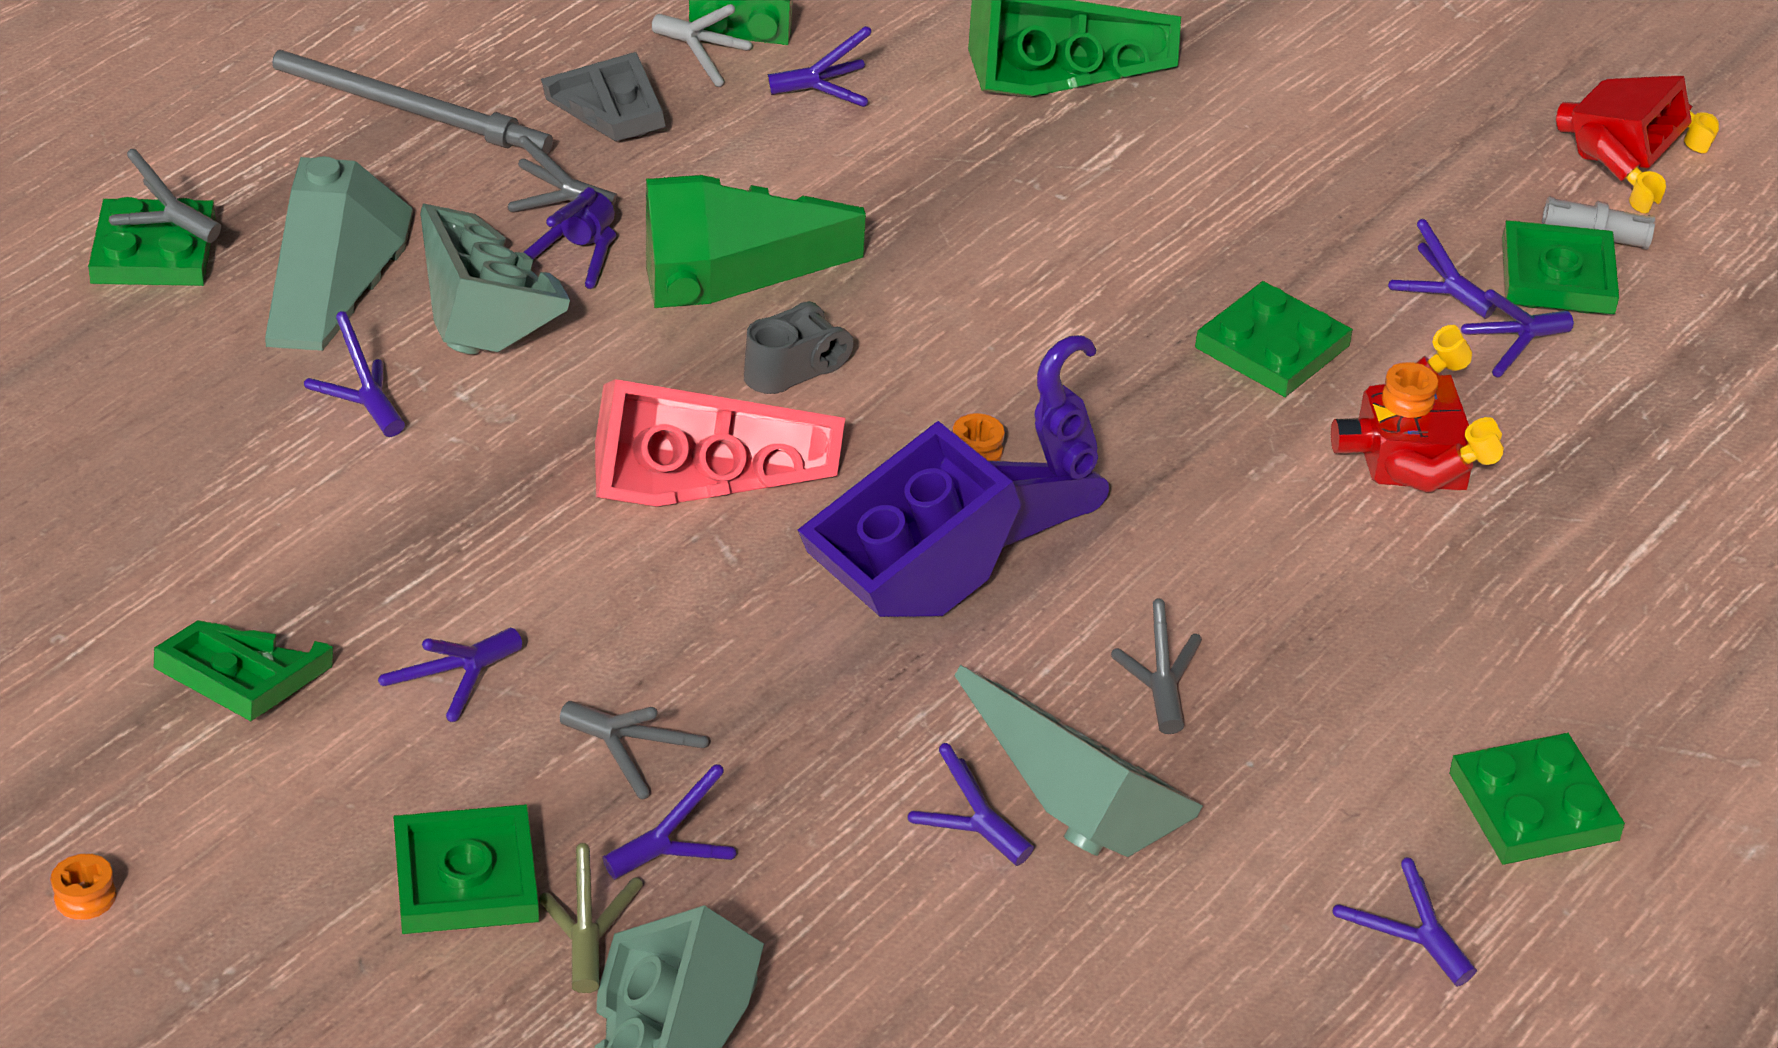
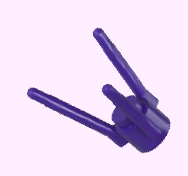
[523,187,616,289]

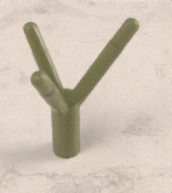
[539,843,643,993]

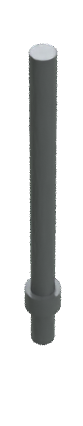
[272,49,553,154]

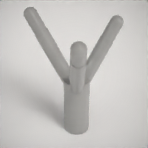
[652,4,752,87]

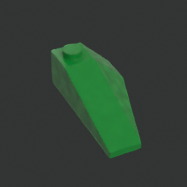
[968,0,1181,97]
[646,175,866,308]

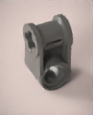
[744,301,854,394]

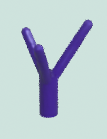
[768,26,872,107]
[1388,219,1497,319]
[1461,289,1574,377]
[304,311,405,437]
[378,627,522,722]
[907,743,1034,866]
[602,764,736,880]
[1332,857,1477,987]

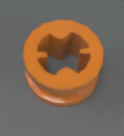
[1382,362,1438,418]
[952,413,1005,461]
[50,854,116,920]

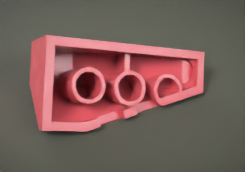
[595,379,845,507]

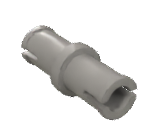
[1542,196,1655,250]

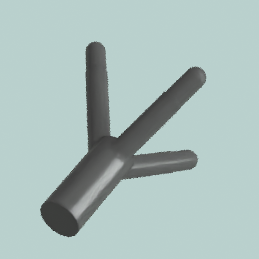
[507,136,617,212]
[109,149,221,243]
[1111,598,1202,734]
[560,701,709,799]

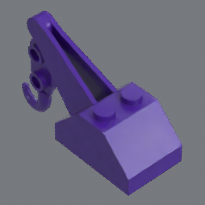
[798,335,1109,617]

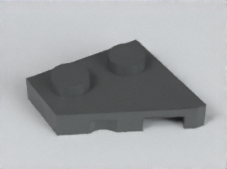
[541,52,666,141]

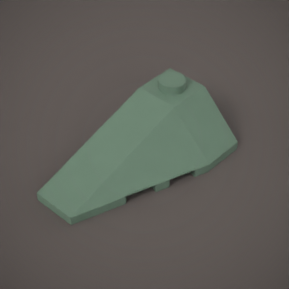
[265,156,413,351]
[420,203,570,354]
[954,665,1203,857]
[595,905,764,1048]

